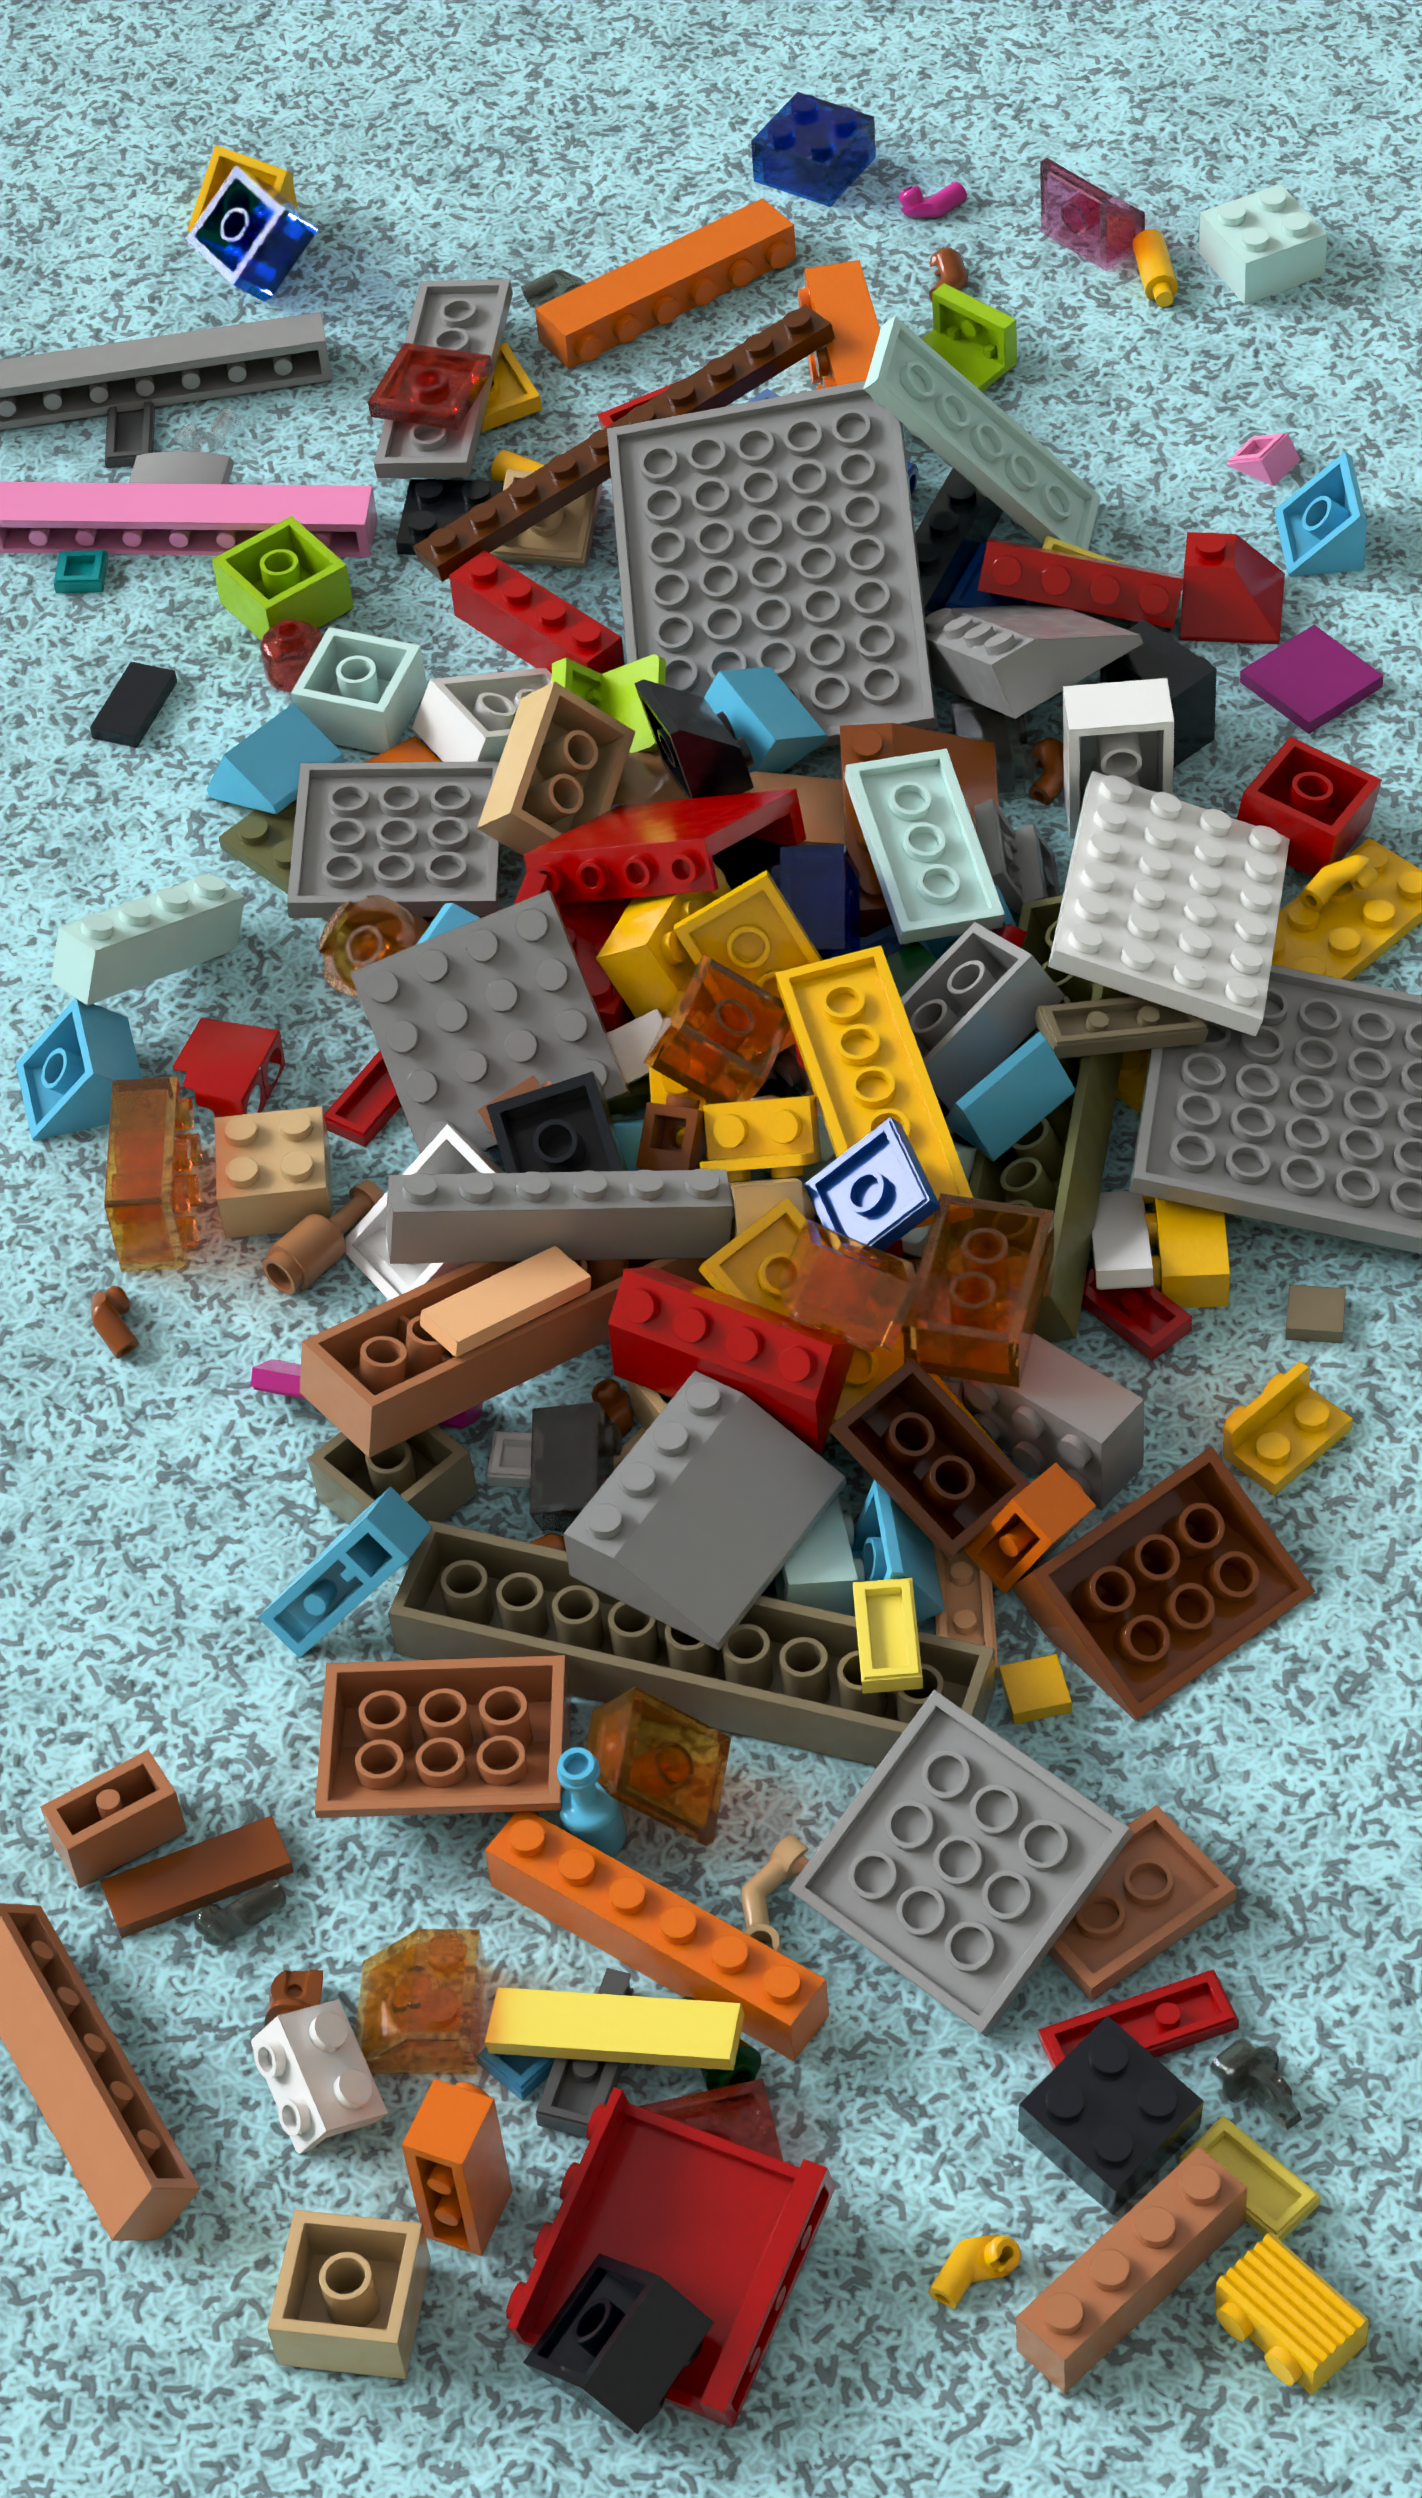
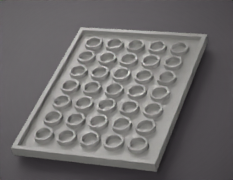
[607,380,938,749]

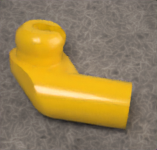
[928,2235,1021,2309]

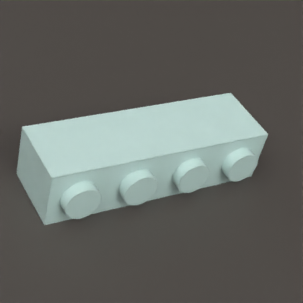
[51,874,245,1006]

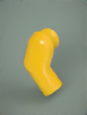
[1300,854,1378,911]

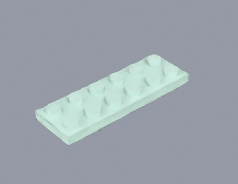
[864,316,1101,550]

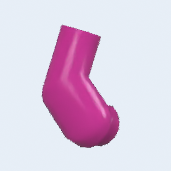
[898,181,967,218]

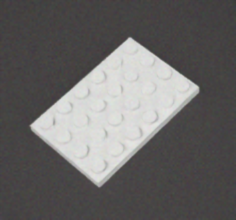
[1048,771,1290,1037]

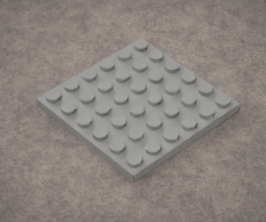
[1129,964,1422,1254]

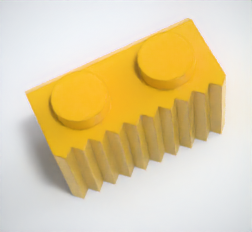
[1215,2233,1369,2395]

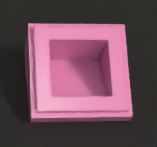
[1226,433,1300,486]

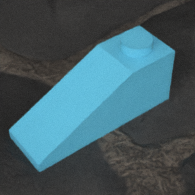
[258,1486,433,1658]

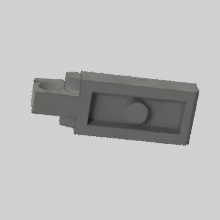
[536,1968,634,2138]

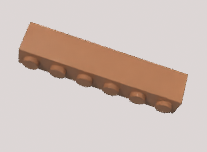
[0,1903,201,2241]

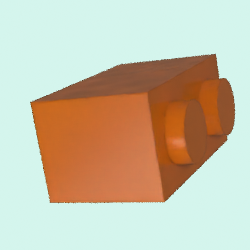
[965,1462,1097,1594]

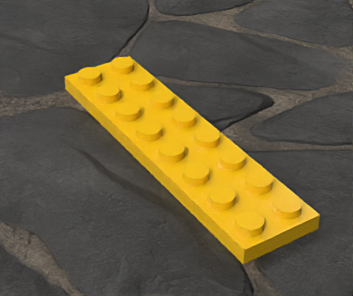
[1116,838,1422,1113]

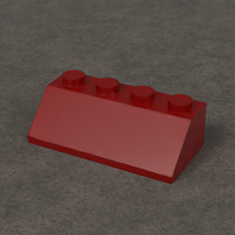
[608,1266,857,1453]

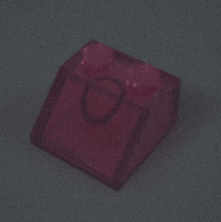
[1040,157,1145,271]

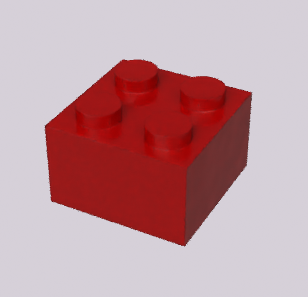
[1237,737,1382,877]

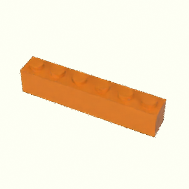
[535,198,796,369]
[485,1811,829,2061]

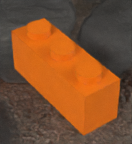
[402,2079,513,2256]

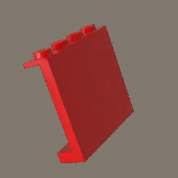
[523,788,806,904]
[506,2087,836,2428]

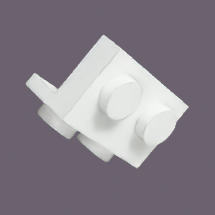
[251,1999,388,2154]

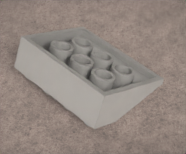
[925,604,1143,719]
[564,1371,846,1650]

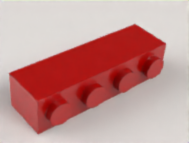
[978,538,1184,629]
[449,550,625,674]

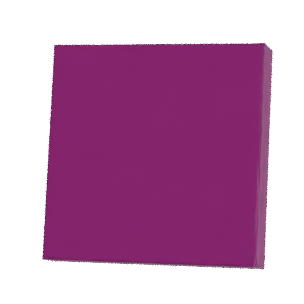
[1240,625,1383,734]

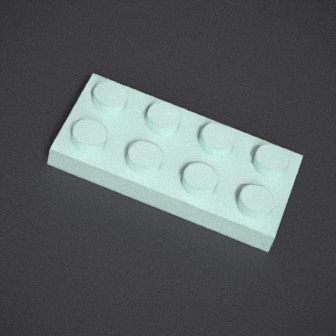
[844,749,1005,945]

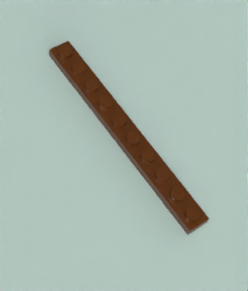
[413,305,835,582]

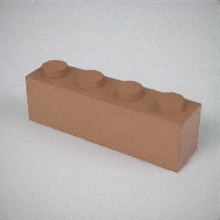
[1016,2146,1247,2394]

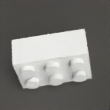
[1063,678,1174,838]

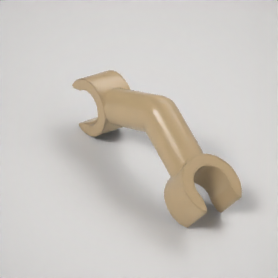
[741,1834,809,1954]

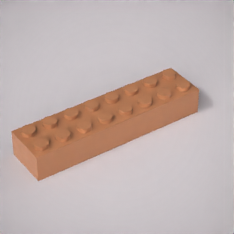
[300,1234,731,1458]

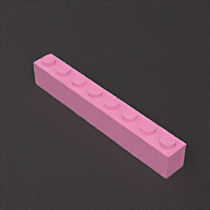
[0,482,377,558]

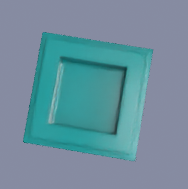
[54,550,109,593]

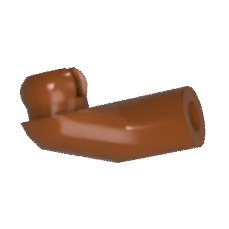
[579,1379,634,1461]

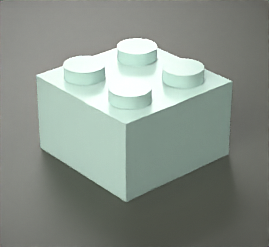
[1199,184,1327,305]
[291,627,427,754]

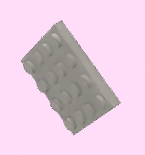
[287,761,501,918]
[350,890,630,1154]
[788,1690,1134,2037]

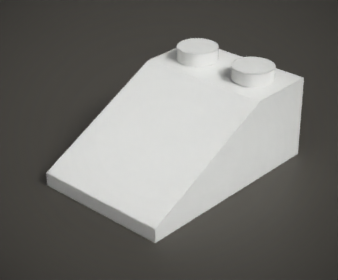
[412,668,552,762]
[345,1124,505,1300]

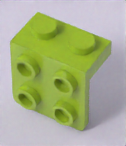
[922,283,1017,392]
[551,654,666,753]

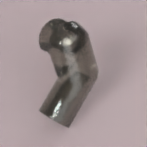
[521,269,586,307]
[194,1880,286,1946]

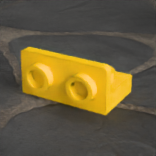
[699,1095,822,1182]
[1223,1361,1353,1496]

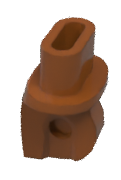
[264,1969,323,2027]

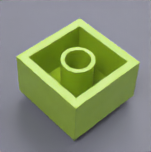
[212,516,354,652]

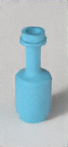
[556,1747,627,1857]

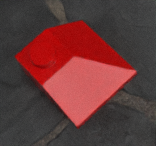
[1180,532,1285,645]

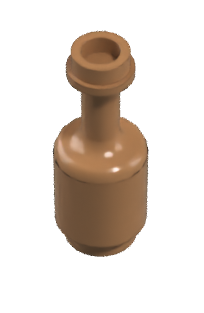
[262,1180,384,1295]

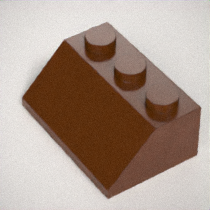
[828,1357,1030,1560]

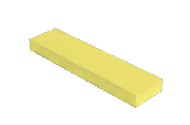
[484,1987,745,2070]

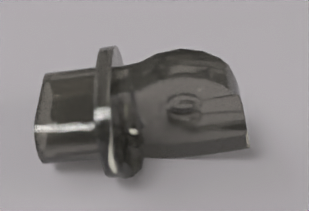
[1210,2038,1302,2131]

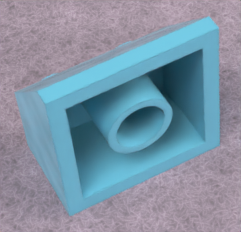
[16,998,145,1141]

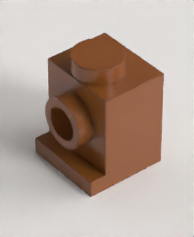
[636,1095,707,1171]

